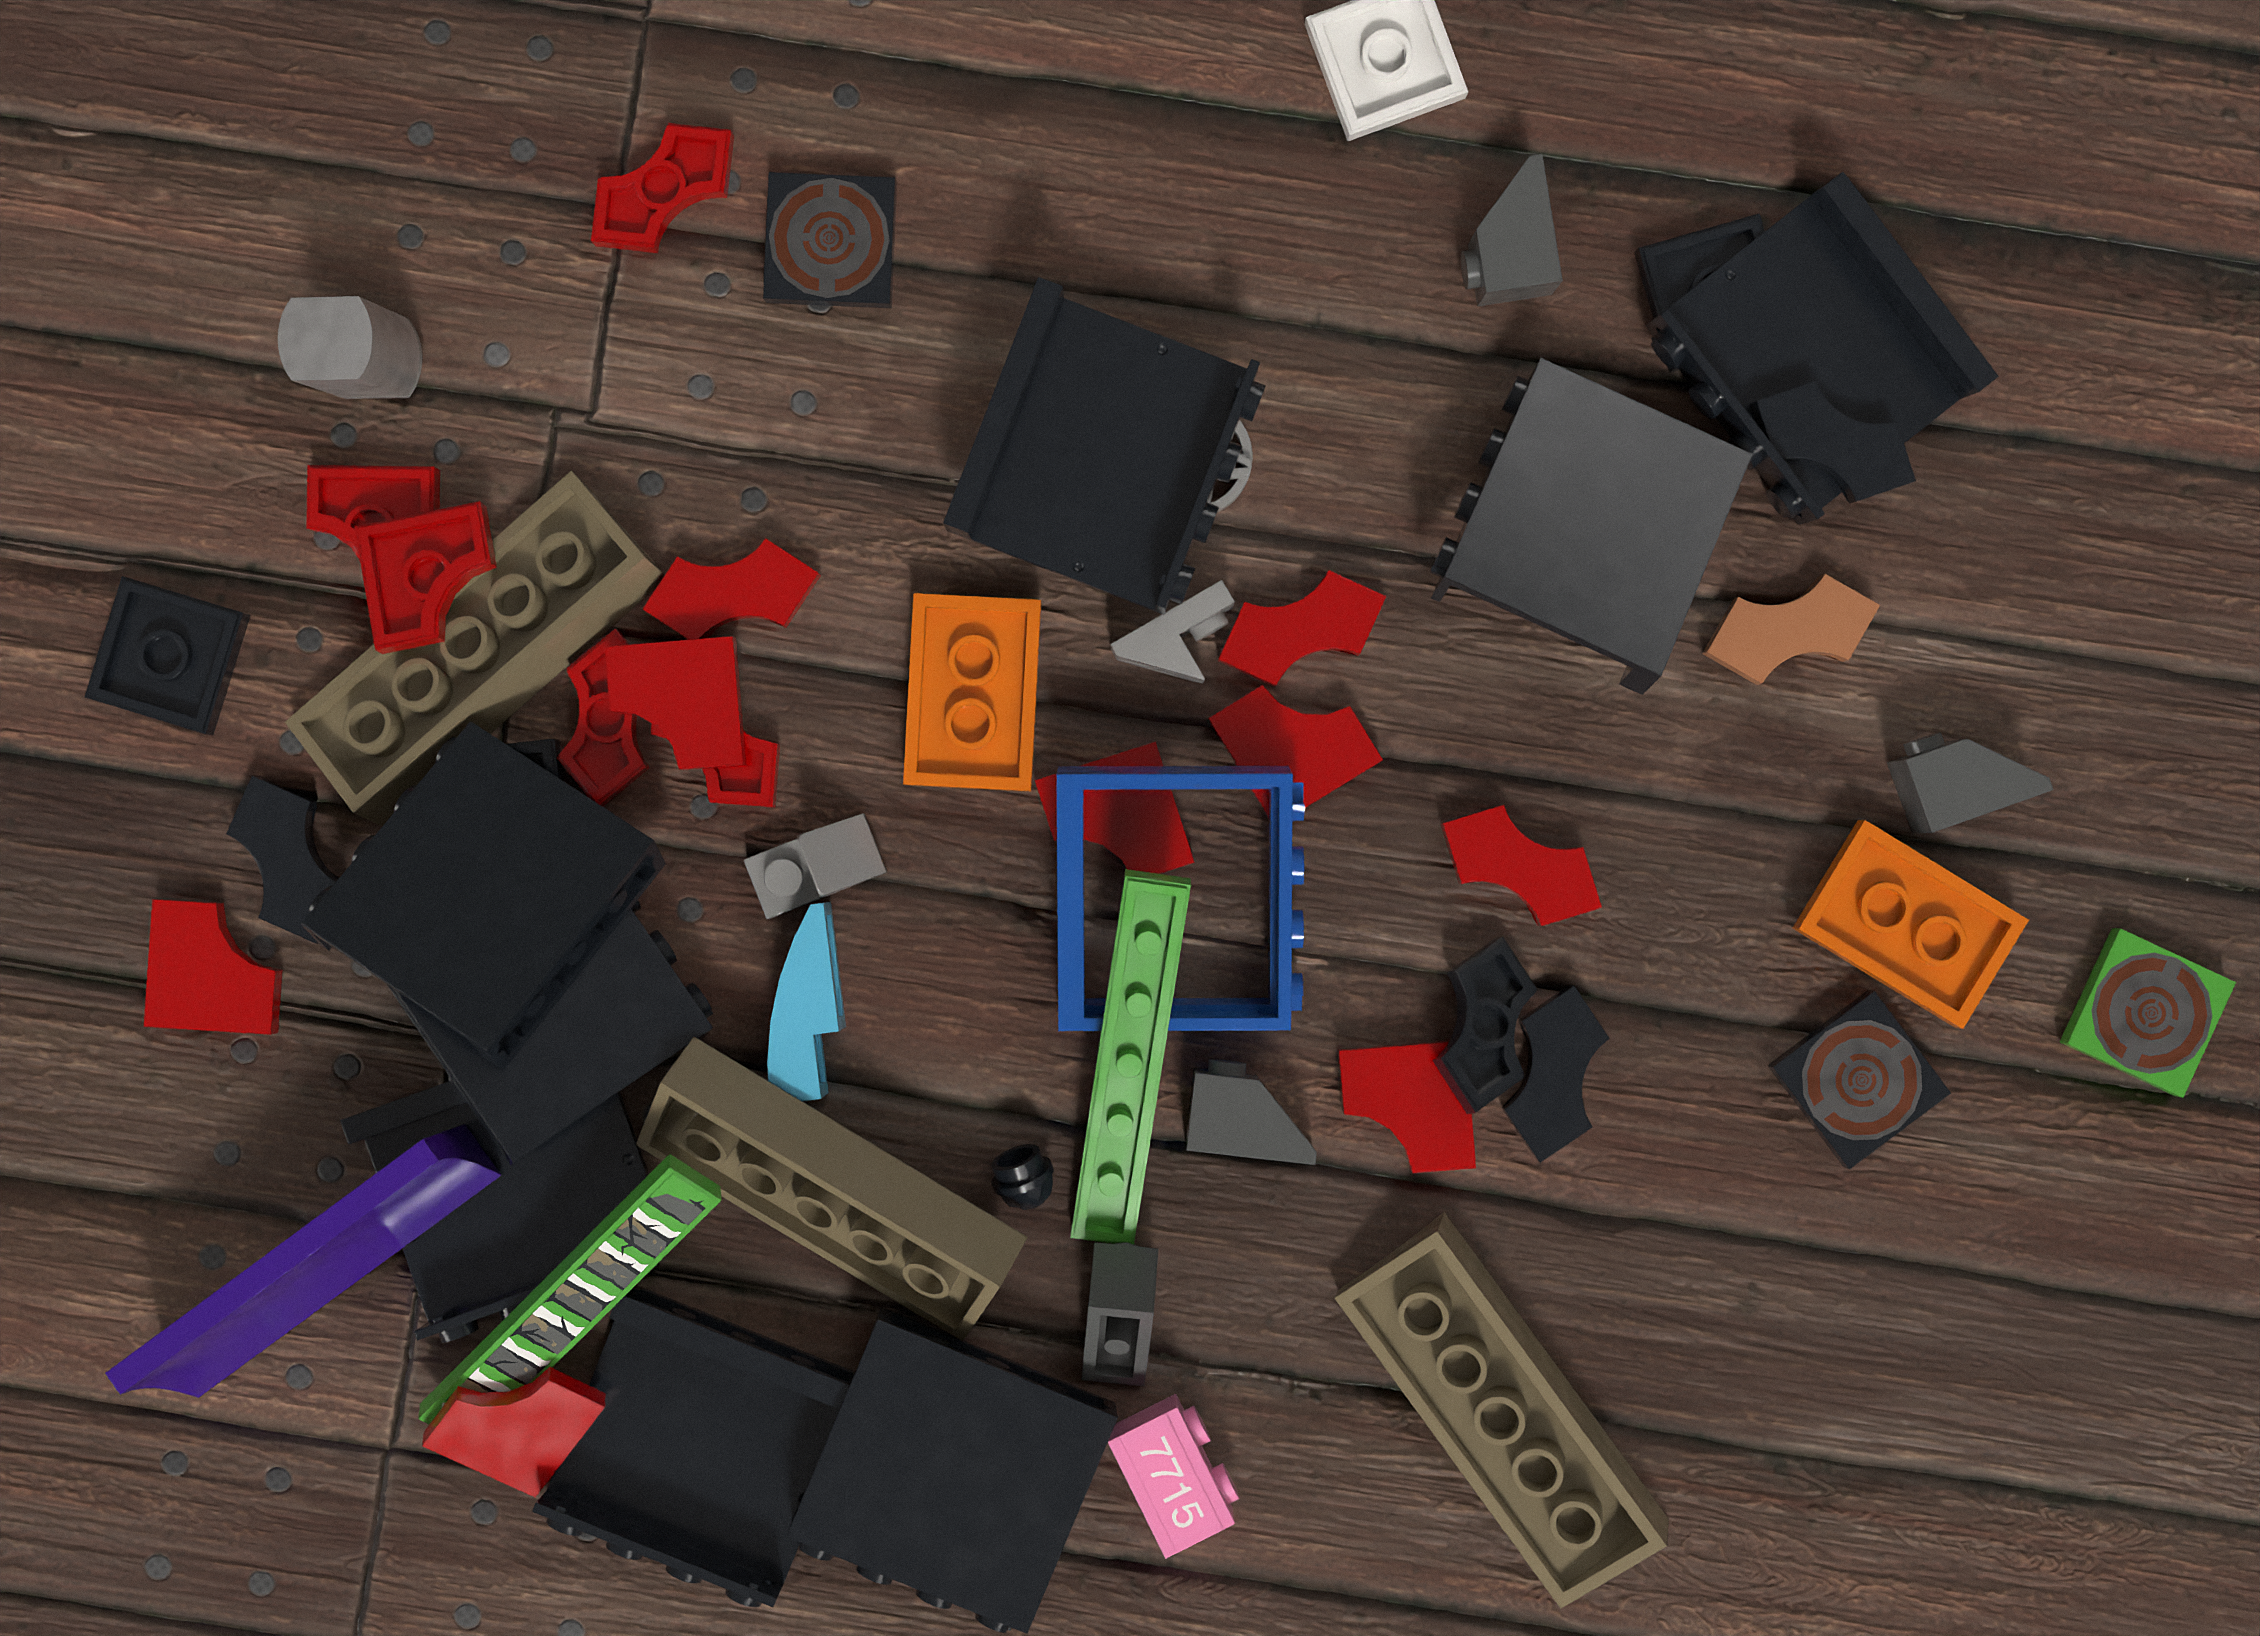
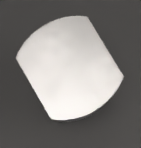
[278,296,422,399]

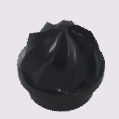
[991,1144,1054,1210]

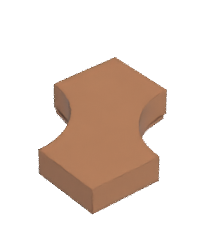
[1702,574,1880,685]

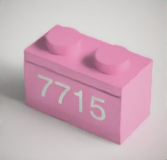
[1108,1394,1240,1559]

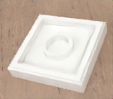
[1304,0,1468,141]

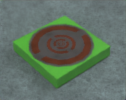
[2060,928,2236,1098]

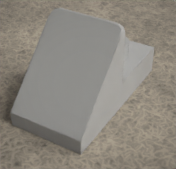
[1110,580,1235,684]
[743,813,887,919]

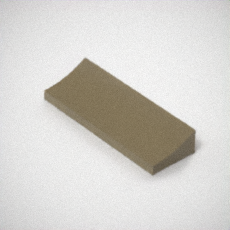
[285,470,665,826]
[636,1037,1028,1341]
[1334,1212,1669,1609]

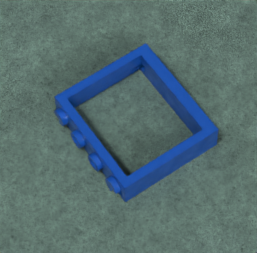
[1057,766,1305,1031]

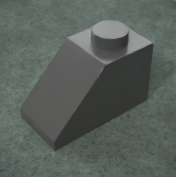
[1460,154,1563,307]
[1887,732,2054,834]
[1185,1059,1317,1165]
[1081,1242,1159,1386]

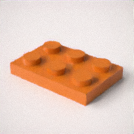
[903,593,1042,792]
[1793,820,2029,1029]

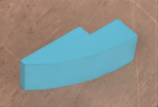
[767,902,846,1101]

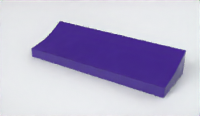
[105,1124,501,1398]

